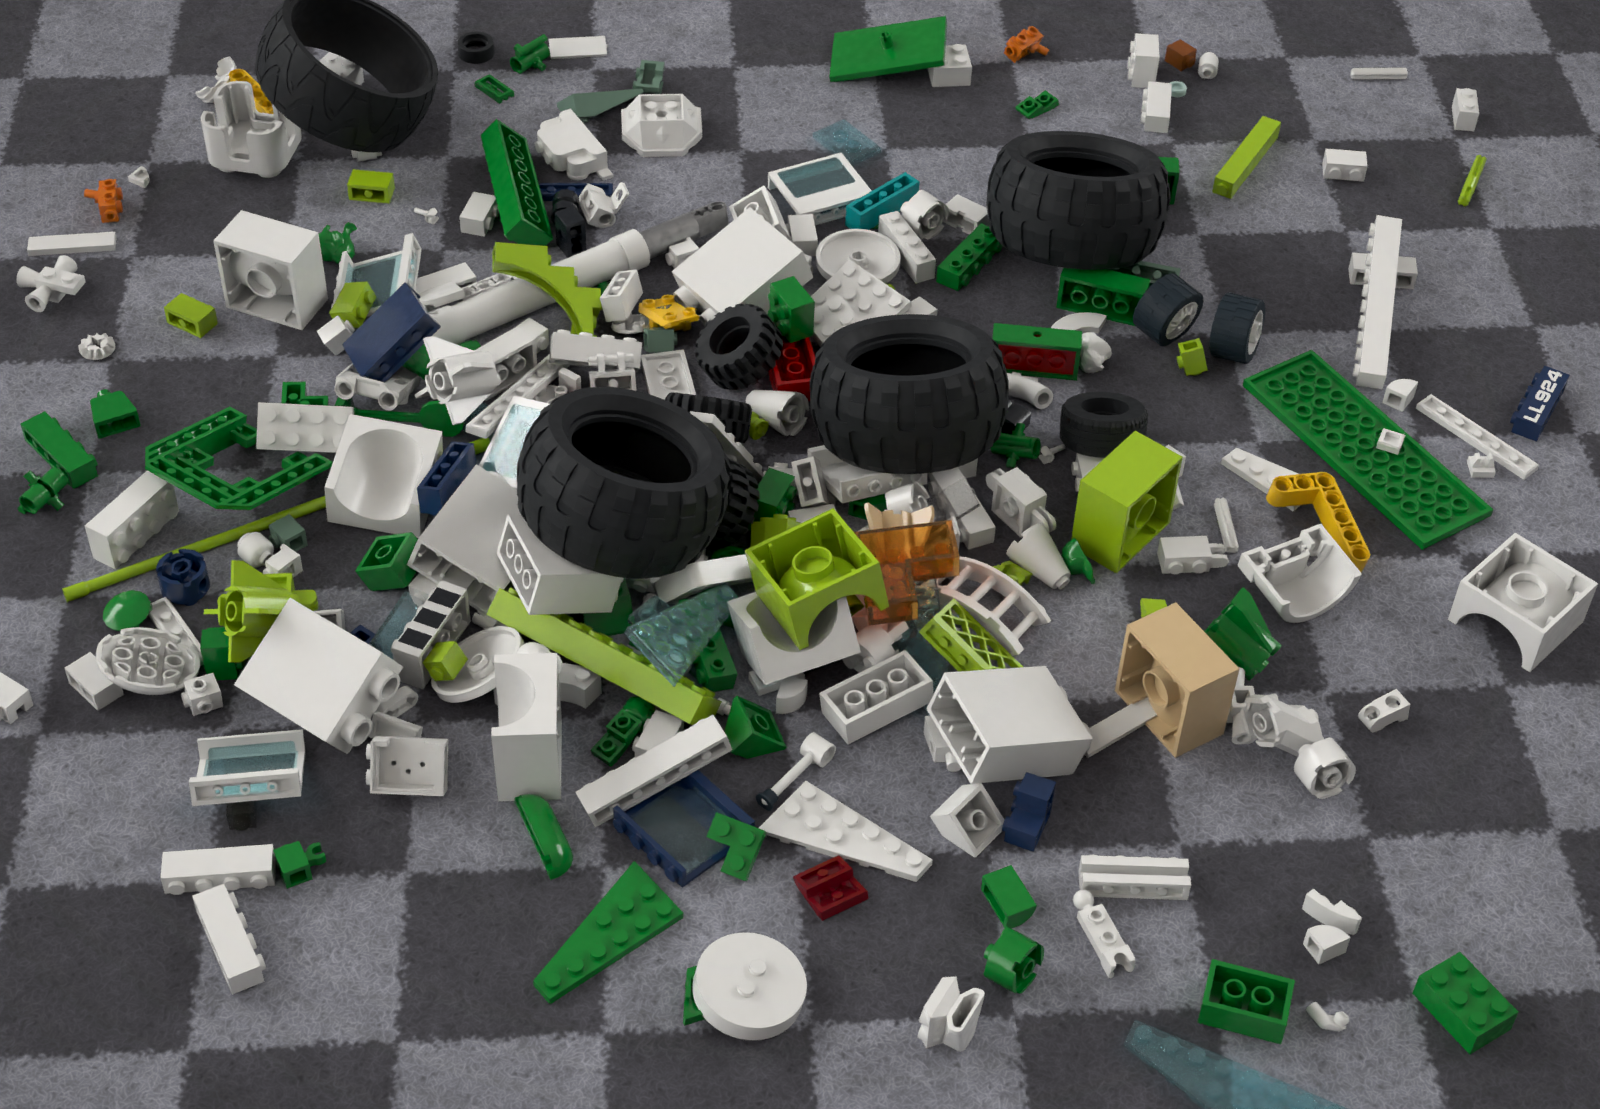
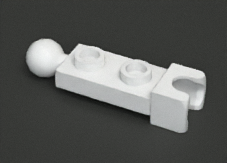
[1073,889,1135,978]

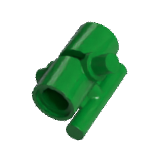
[510,34,550,74]
[990,423,1041,469]
[17,467,68,514]

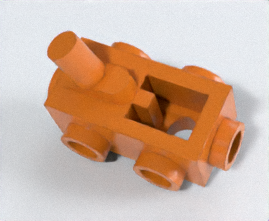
[1004,26,1049,63]
[84,179,123,223]

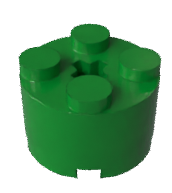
[984,927,1044,994]

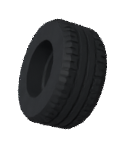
[1060,392,1148,458]

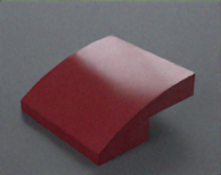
[793,855,869,921]

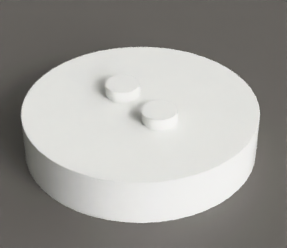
[692,932,807,1040]

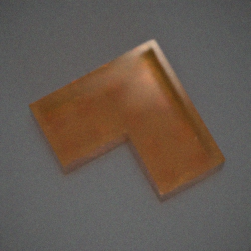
[854,520,960,626]

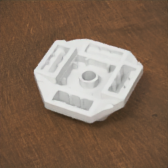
[621,94,702,157]

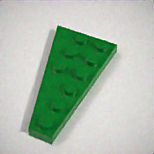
[533,861,683,1004]

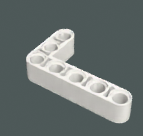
[654,554,753,606]

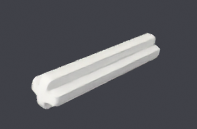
[1350,68,1408,80]
[1214,498,1239,553]

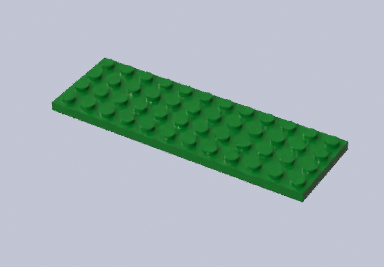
[1242,349,1494,550]

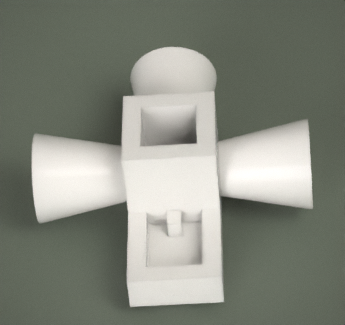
[17,255,85,312]
[1226,667,1278,744]

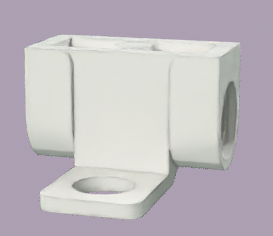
[579,182,629,228]

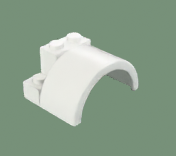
[1238,524,1362,623]

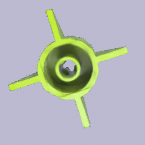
[204,560,300,663]

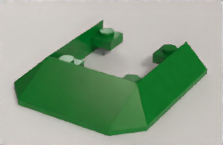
[145,406,333,511]

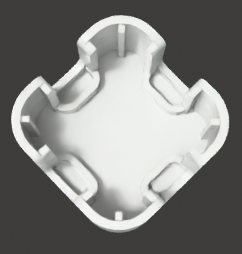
[201,81,302,178]

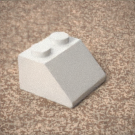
[930,783,1004,857]

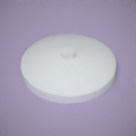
[816,229,901,283]
[431,626,525,703]

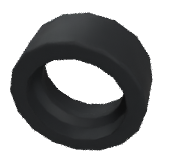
[457,31,495,64]

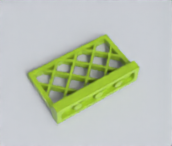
[919,598,1023,672]

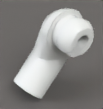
[1306,1002,1349,1032]

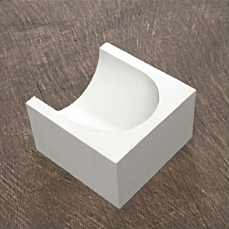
[214,210,328,330]
[324,414,443,538]
[727,592,861,685]
[491,653,562,801]

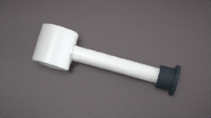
[756,732,836,811]

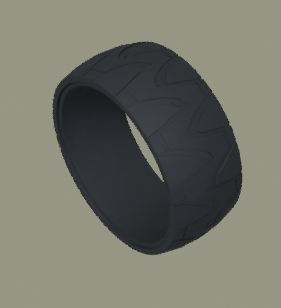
[255,0,438,153]

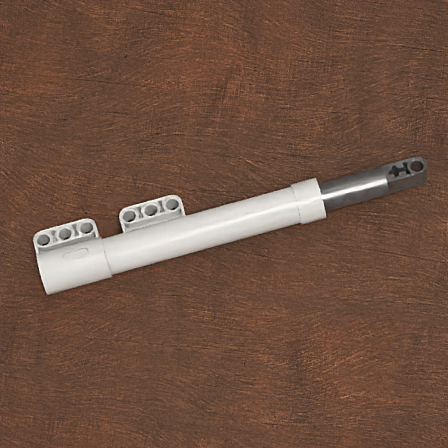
[426,201,729,345]

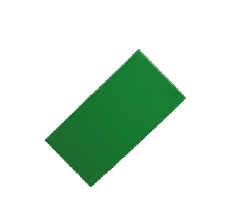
[1015,90,1059,119]
[591,709,642,767]

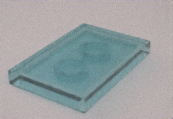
[813,119,881,166]

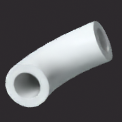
[1007,373,1053,409]

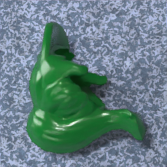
[319,222,357,264]

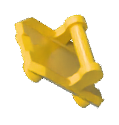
[639,295,700,331]

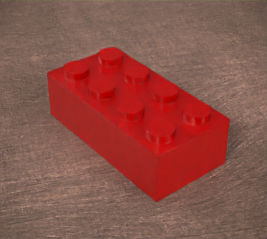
[768,336,815,401]

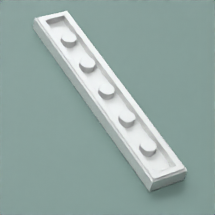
[1416,394,1539,480]

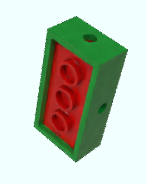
[992,323,1082,381]

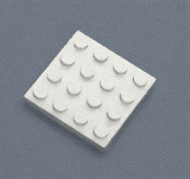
[811,259,912,321]

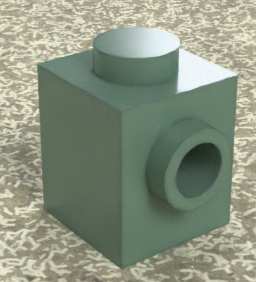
[643,327,677,353]
[269,514,308,552]

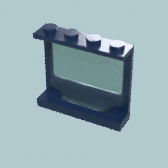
[613,770,755,888]

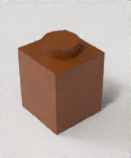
[1165,39,1197,71]

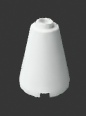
[746,390,809,436]
[1006,523,1071,589]

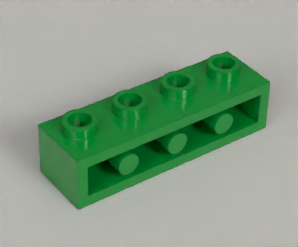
[936,223,1003,291]
[20,411,98,489]
[673,596,738,692]

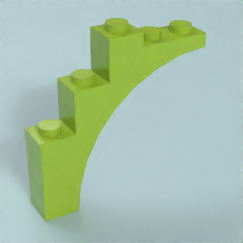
[492,242,603,337]

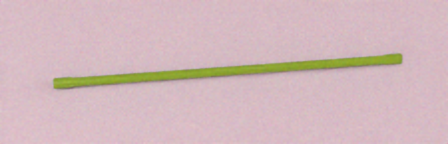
[62,438,490,602]

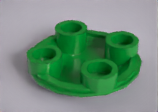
[103,590,153,631]

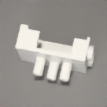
[366,736,448,796]

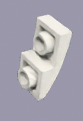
[1302,889,1362,935]

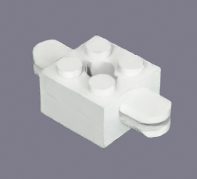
[986,467,1056,538]

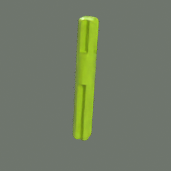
[1458,155,1486,207]

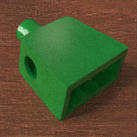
[90,389,141,439]

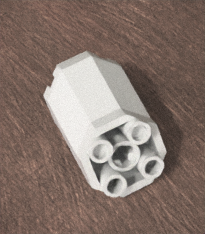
[1241,694,1324,756]

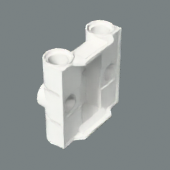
[335,363,420,411]

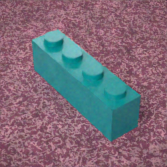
[845,172,920,230]

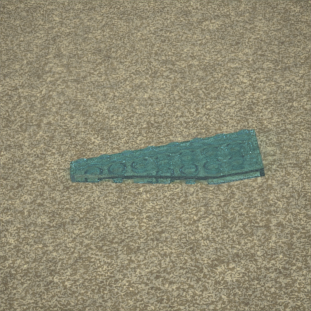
[1124,1020,1348,1109]

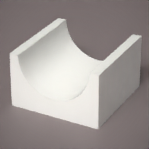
[1448,533,1598,672]

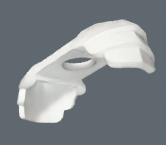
[195,56,237,103]

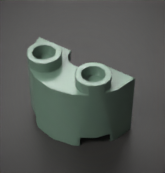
[633,60,665,94]

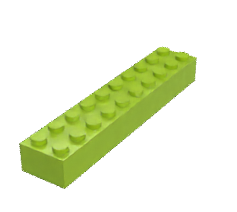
[486,587,722,725]

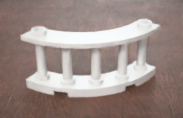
[905,556,1051,656]

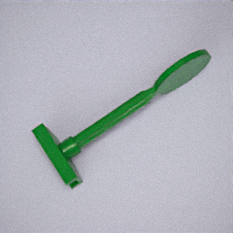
[334,397,464,437]

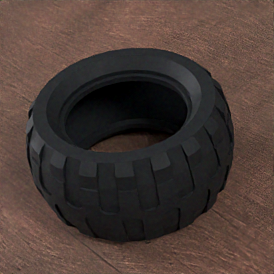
[986,131,1170,270]
[810,314,1009,474]
[517,387,730,579]

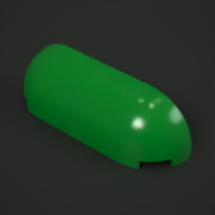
[514,794,573,880]

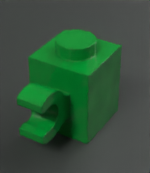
[273,841,326,889]

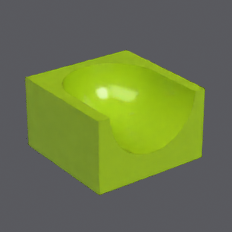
[1071,431,1183,574]
[744,508,889,650]

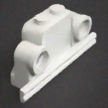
[535,109,613,181]

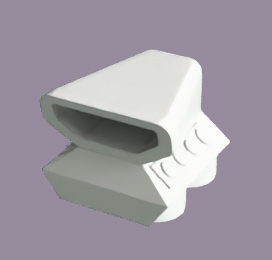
[917,976,985,1051]

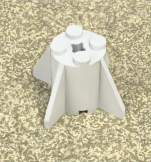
[415,336,501,425]

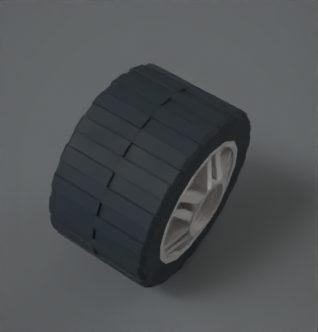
[1133,273,1204,347]
[1209,292,1266,364]

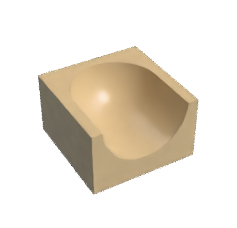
[1115,602,1239,758]

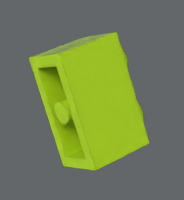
[347,169,395,203]
[329,281,377,328]
[164,293,218,338]

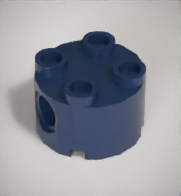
[156,549,210,606]

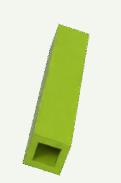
[1212,116,1281,199]

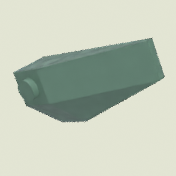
[556,89,644,124]

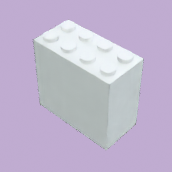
[497,514,624,615]

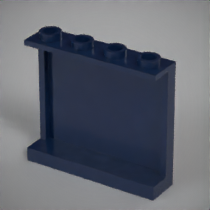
[342,282,441,383]

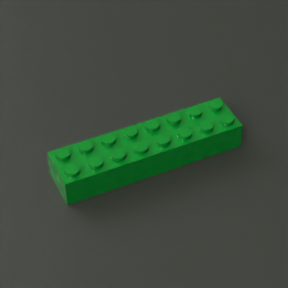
[481,119,553,246]

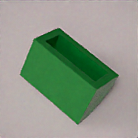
[981,865,1037,929]

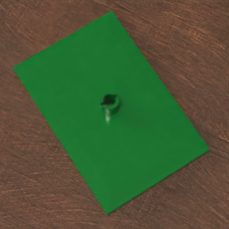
[829,16,947,82]

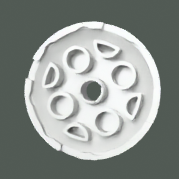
[96,627,200,695]

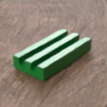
[474,74,514,104]

